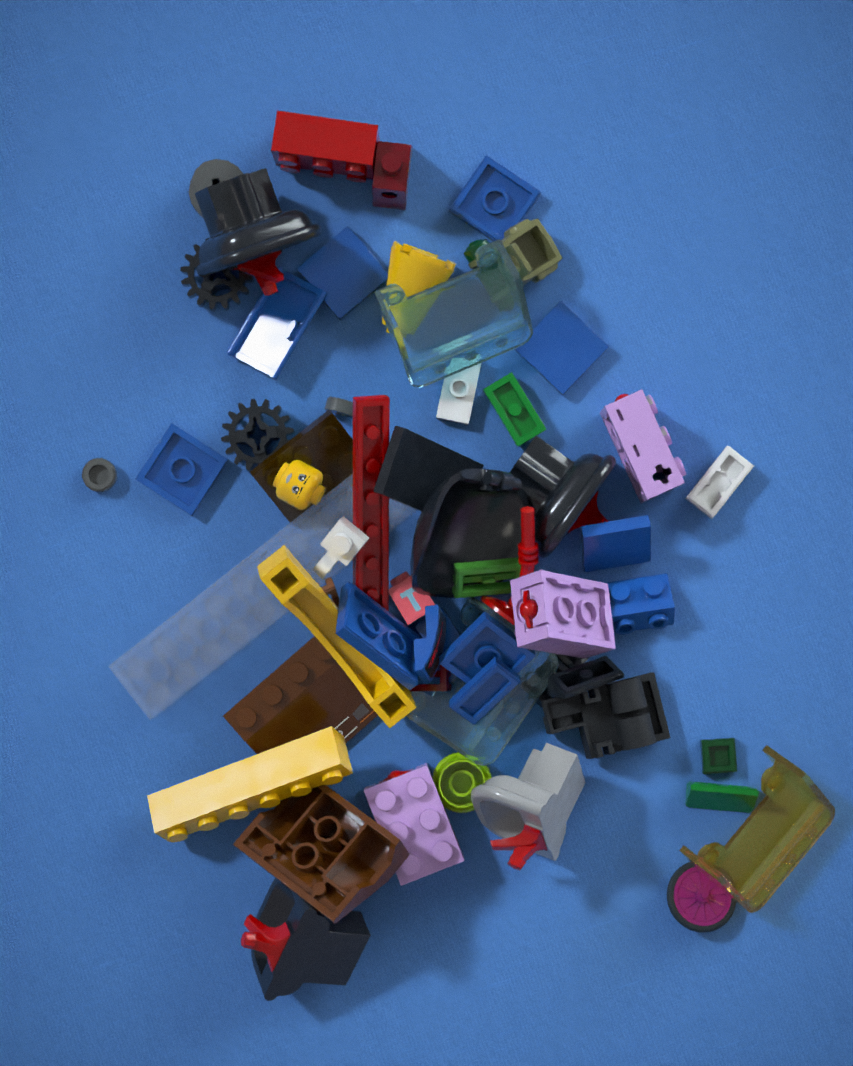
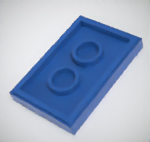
[335,582,421,690]

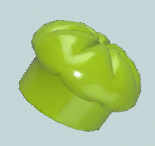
[432,752,492,813]

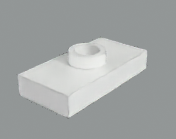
[436,352,482,425]
[685,445,754,519]

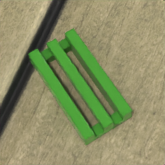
[452,557,521,598]

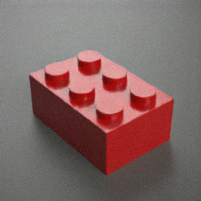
[271,110,380,182]

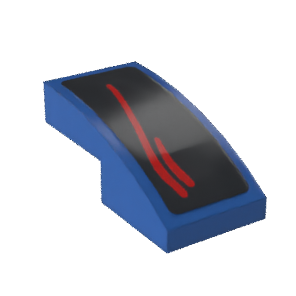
[414,604,446,684]

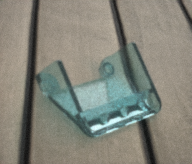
[374,239,533,387]
[406,597,559,766]

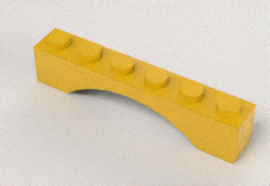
[257,545,417,728]

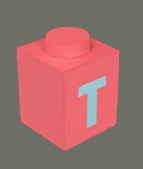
[389,571,435,625]

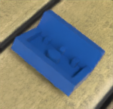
[607,573,675,635]

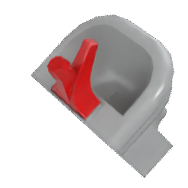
[471,743,585,871]

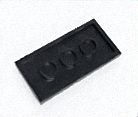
[373,426,484,512]

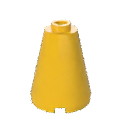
[382,241,456,338]

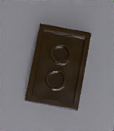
[250,410,353,525]

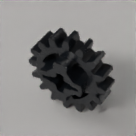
[180,238,254,312]
[221,399,295,471]

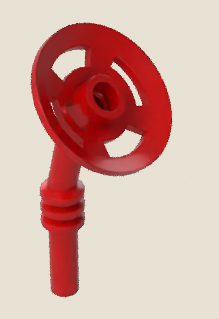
[480,506,539,626]

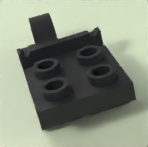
[541,672,671,759]

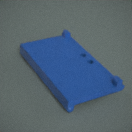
[227,266,327,380]

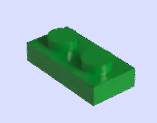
[483,372,547,448]

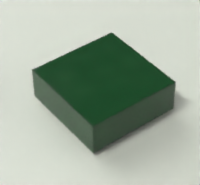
[700,738,737,774]

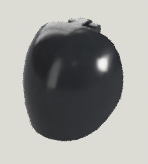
[410,469,530,598]

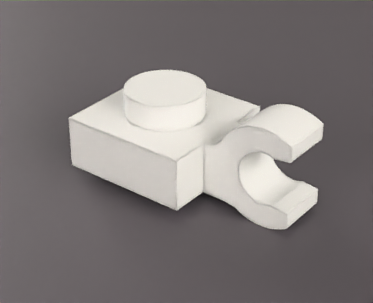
[312,516,369,579]

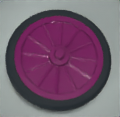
[667,860,737,933]

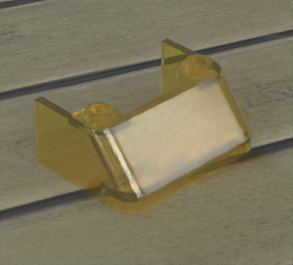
[679,745,835,913]

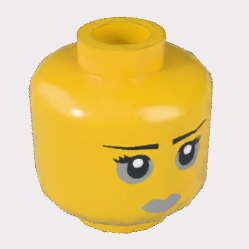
[273,460,326,510]

